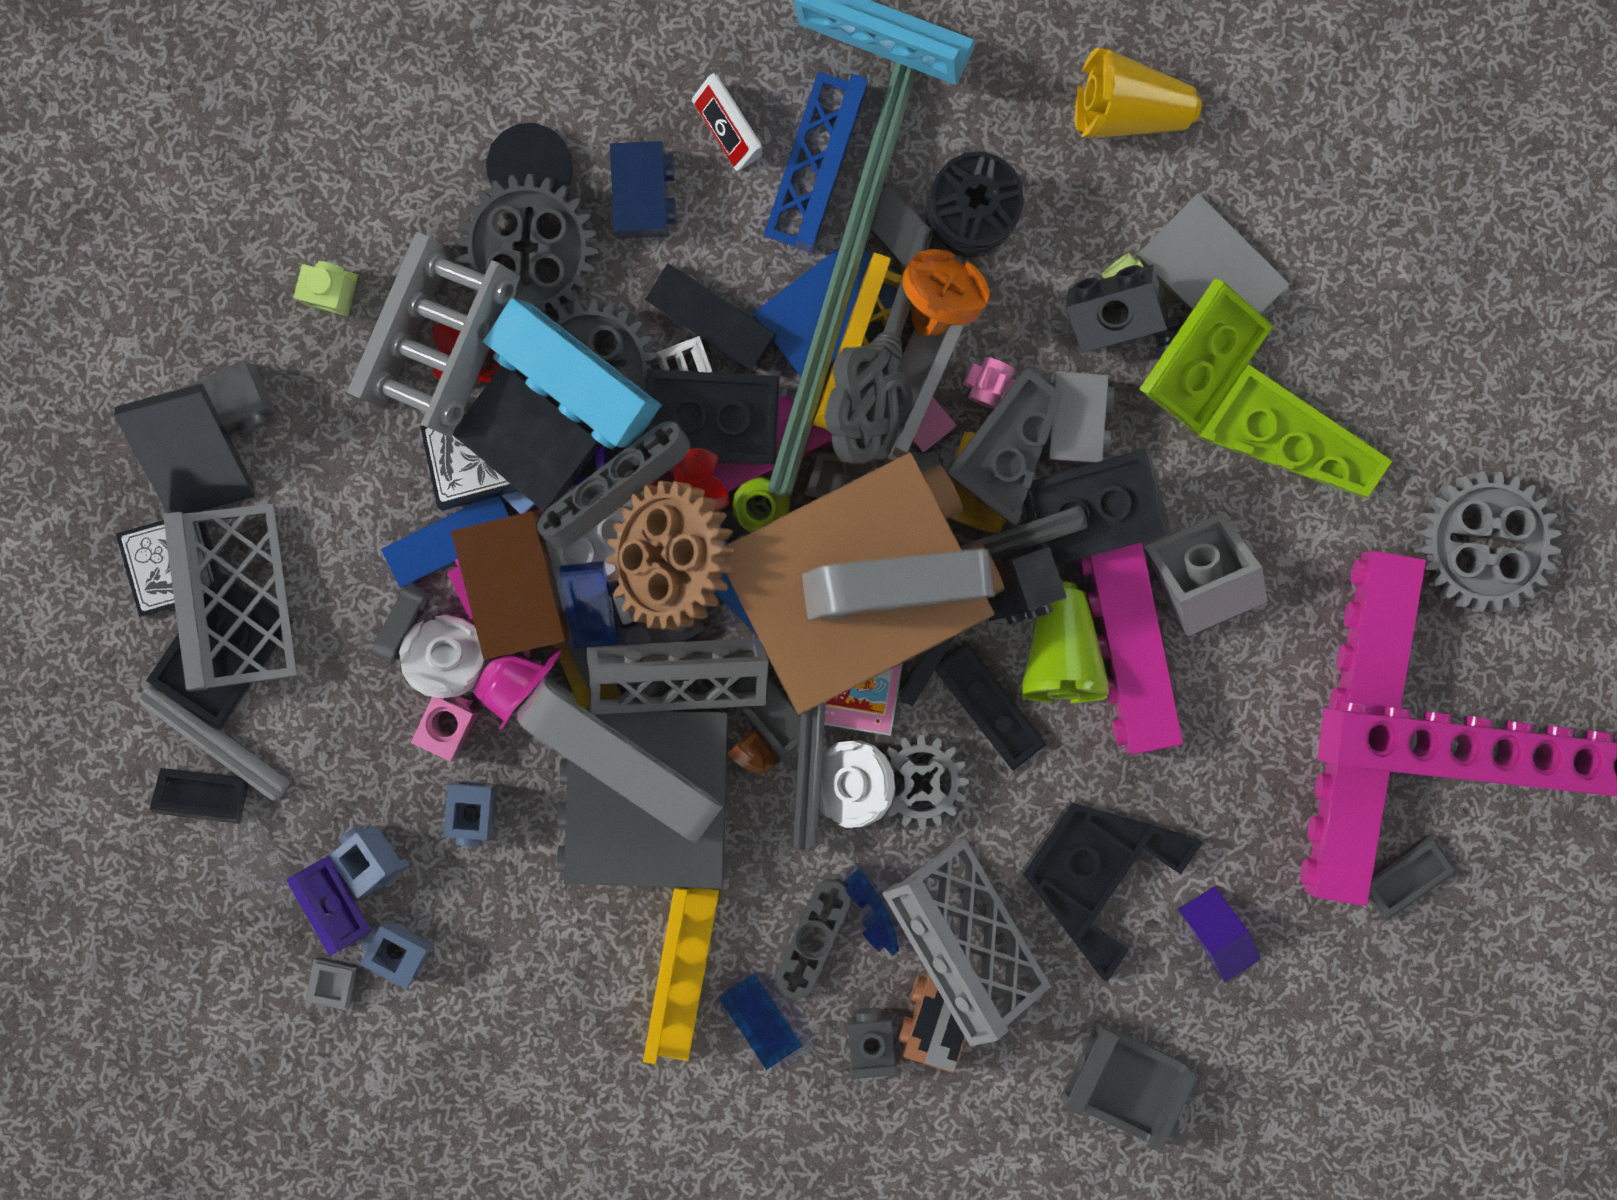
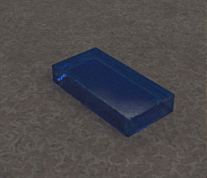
[558,561,619,649]
[719,972,802,1070]

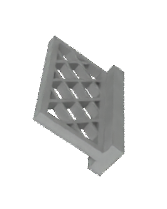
[163,504,297,692]
[882,837,1051,1046]

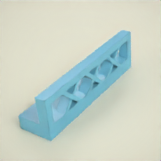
[793,0,975,85]

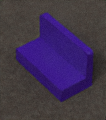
[286,856,371,956]

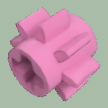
[963,357,1015,409]

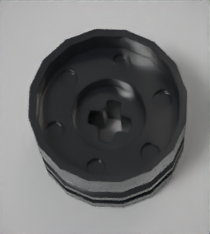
[926,151,1024,258]

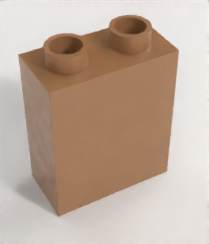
[724,452,1004,716]

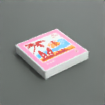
[824,663,903,736]

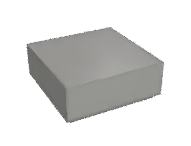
[305,958,359,1011]

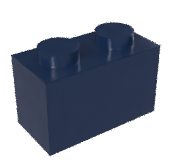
[610,141,677,239]

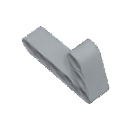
[516,672,723,843]

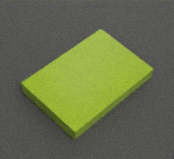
[1139,278,1273,435]

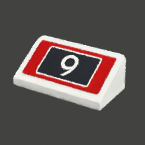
[692,73,763,171]

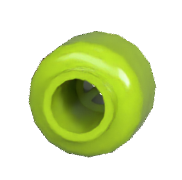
[732,475,791,533]

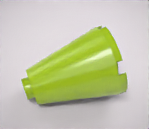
[1021,582,1109,704]

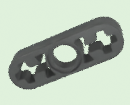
[776,878,851,999]

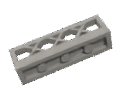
[887,324,964,461]
[587,638,768,715]

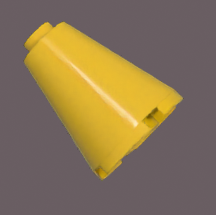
[1074,47,1202,139]

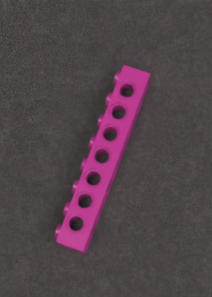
[1317,701,1617,797]

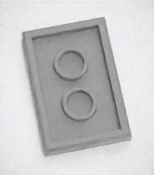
[1135,193,1290,314]

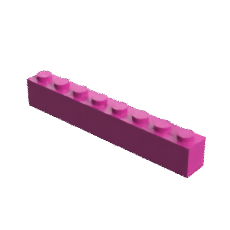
[1300,551,1426,906]

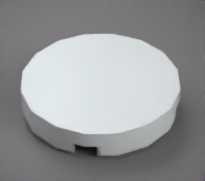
[399,615,488,699]
[820,740,895,828]

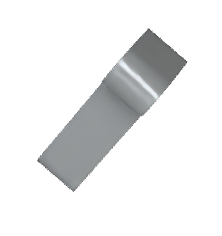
[802,549,995,621]

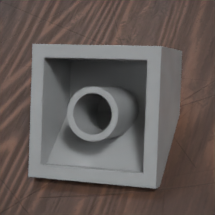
[1144,513,1268,636]

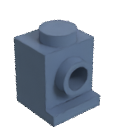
[443,780,498,847]
[329,825,410,899]
[360,920,435,989]

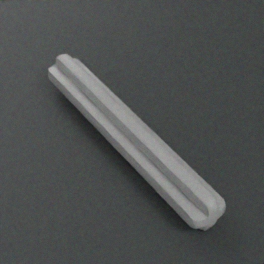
[139,685,290,801]

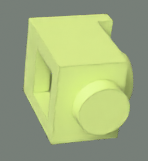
[293,261,359,316]

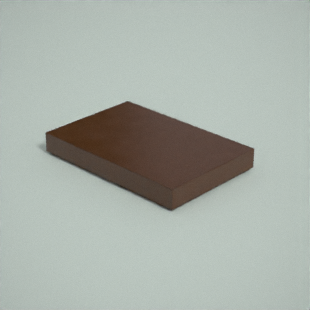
[451,510,570,660]

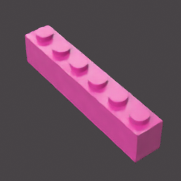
[1078,542,1183,755]

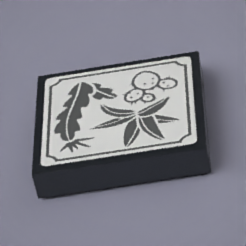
[420,414,519,511]
[116,510,221,617]

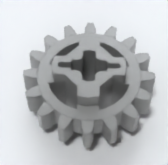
[886,733,969,829]

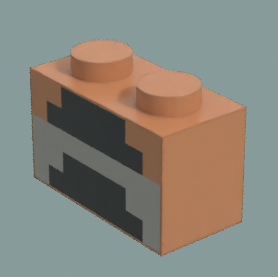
[897,971,965,1073]

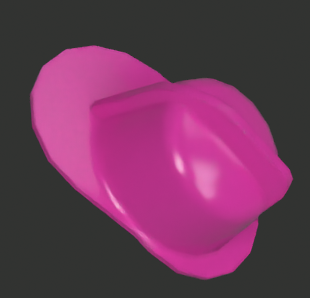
[474,647,562,730]

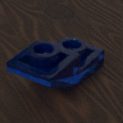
[845,863,899,956]

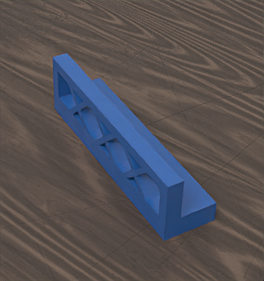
[764,71,868,253]

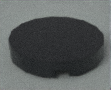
[486,123,573,211]

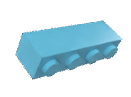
[483,298,662,449]

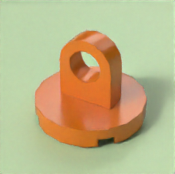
[902,249,990,336]

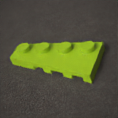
[1196,364,1392,498]

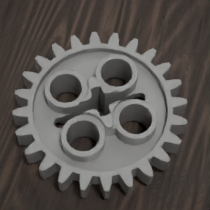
[1414,471,1562,612]

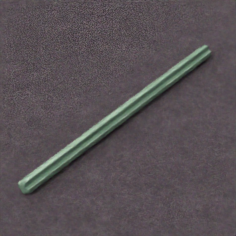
[769,62,917,497]

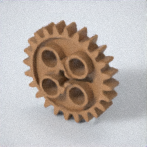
[605,481,735,630]

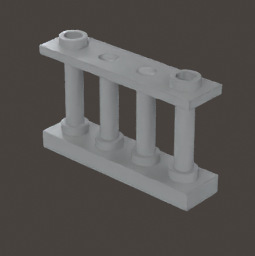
[347,232,520,437]

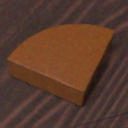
[727,729,780,774]

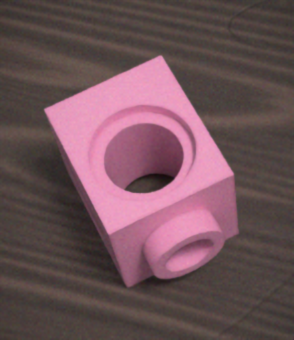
[411,694,480,761]

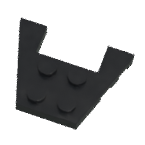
[1021,801,1203,982]

